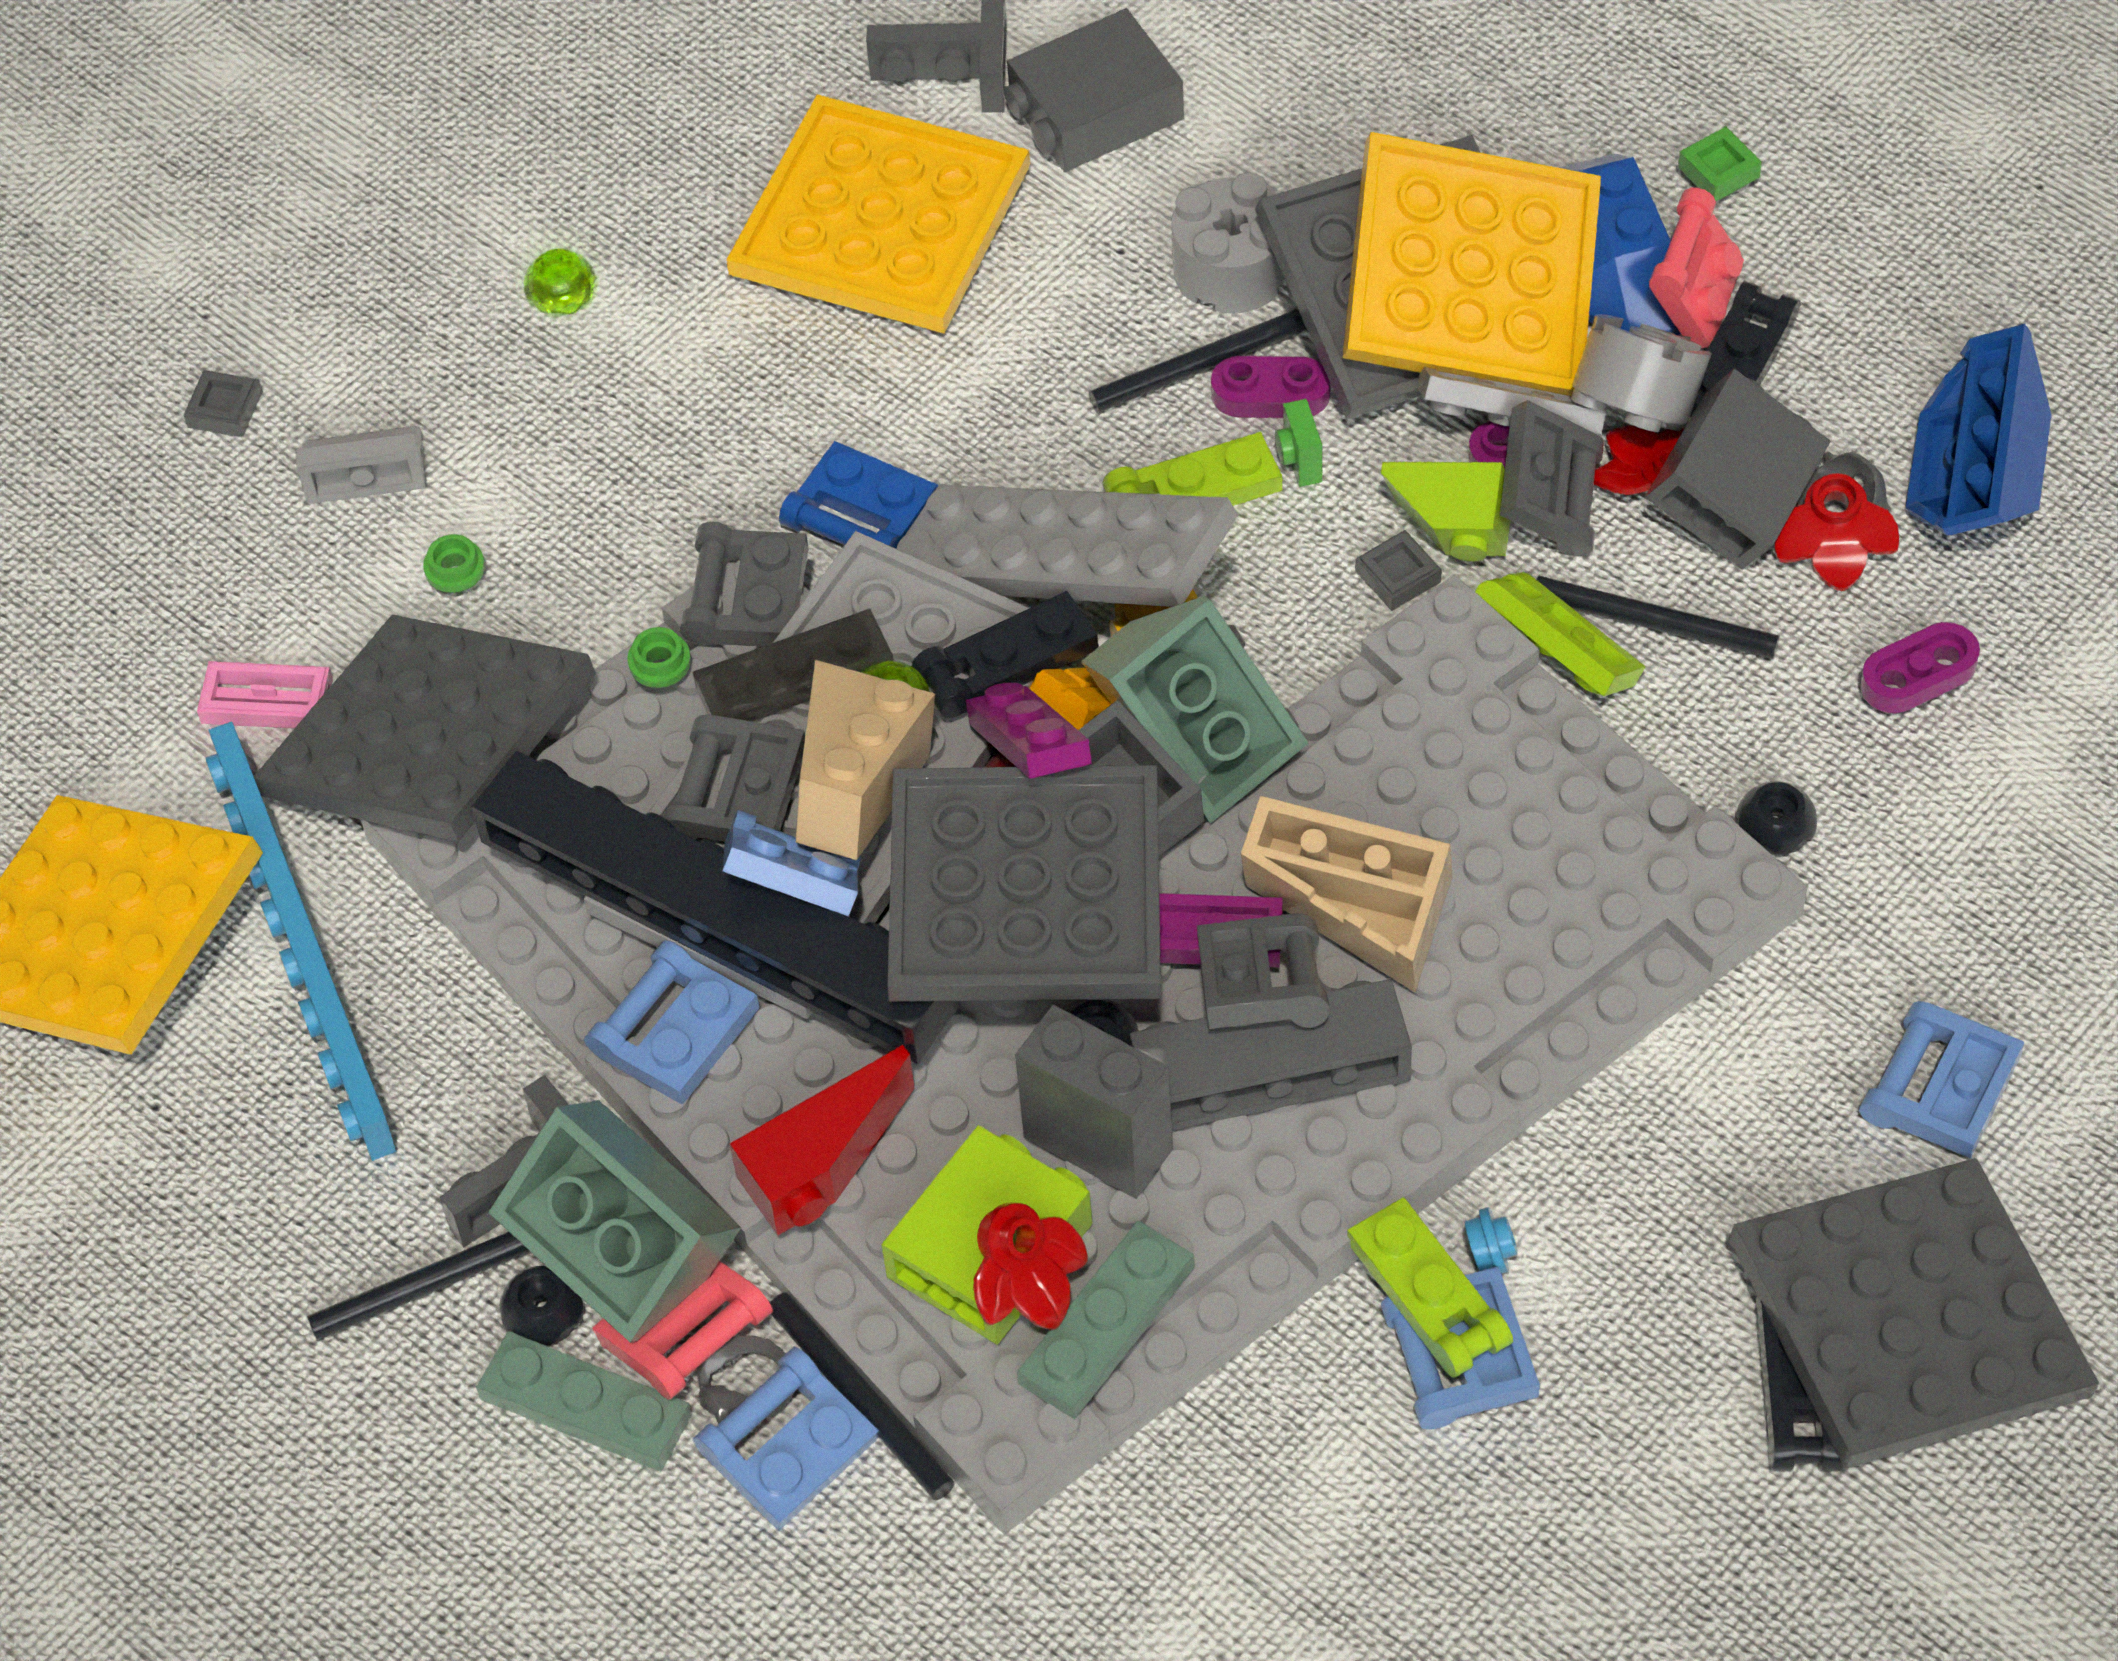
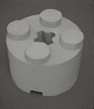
[1171,173,1285,314]
[1571,314,1712,432]

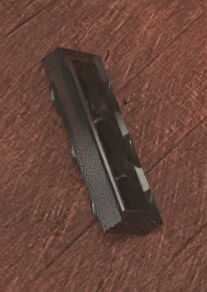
[692,608,895,721]

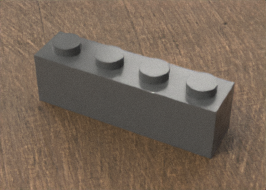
[1130,979,1412,1130]

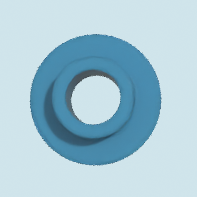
[1465,1207,1518,1274]

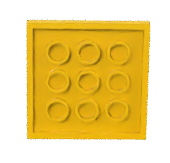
[726,94,1030,334]
[1342,132,1601,396]
[0,795,263,1055]

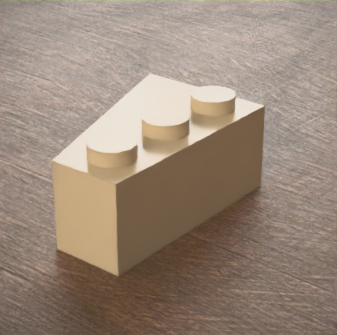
[796,660,935,860]
[1241,796,1453,993]

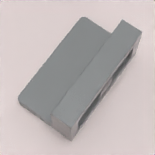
[296,426,426,504]

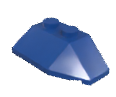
[1559,154,1681,335]
[1906,324,2052,536]

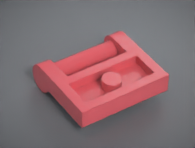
[1649,188,1744,349]
[592,1261,773,1400]

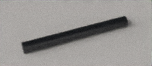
[1089,309,1307,413]
[1536,575,1780,660]
[307,1232,530,1341]
[770,1292,955,1501]

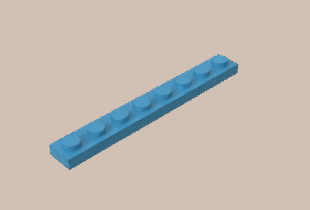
[205,722,397,1161]

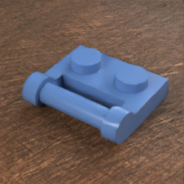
[723,810,862,916]
[584,940,759,1105]
[1859,1001,2025,1158]
[1380,1267,1540,1430]
[693,1347,879,1531]

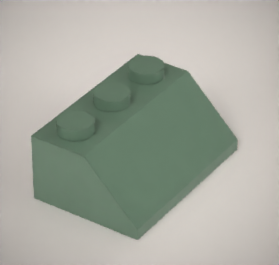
[1081,596,1308,824]
[488,1100,742,1342]

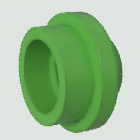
[423,534,485,593]
[627,627,691,688]

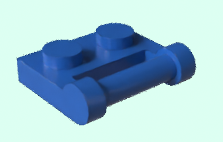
[779,441,938,549]

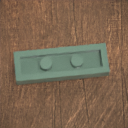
[1017,1220,1195,1420]
[476,1331,692,1472]

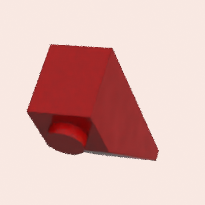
[729,1045,915,1236]

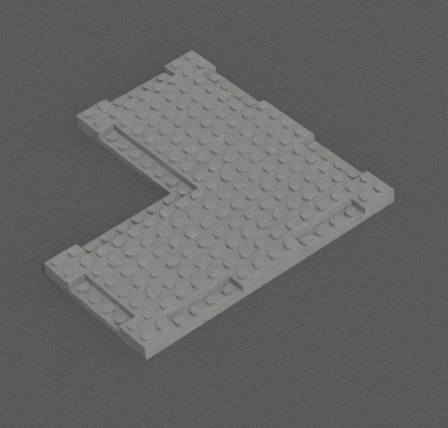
[361,560,1807,1535]

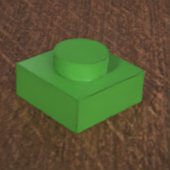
[1678,126,1762,201]
[1275,399,1322,487]

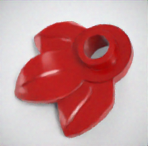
[1594,425,1684,495]
[1775,473,1899,591]
[973,1202,1088,1330]

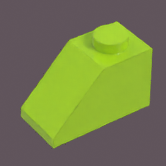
[1381,462,1511,562]

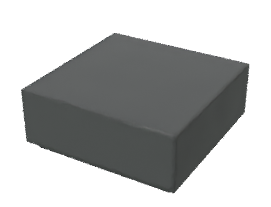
[184,370,263,438]
[1355,530,1442,611]

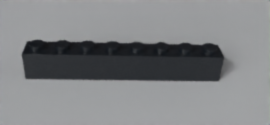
[472,750,960,1065]

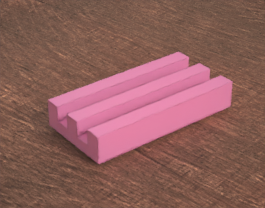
[197,661,333,728]

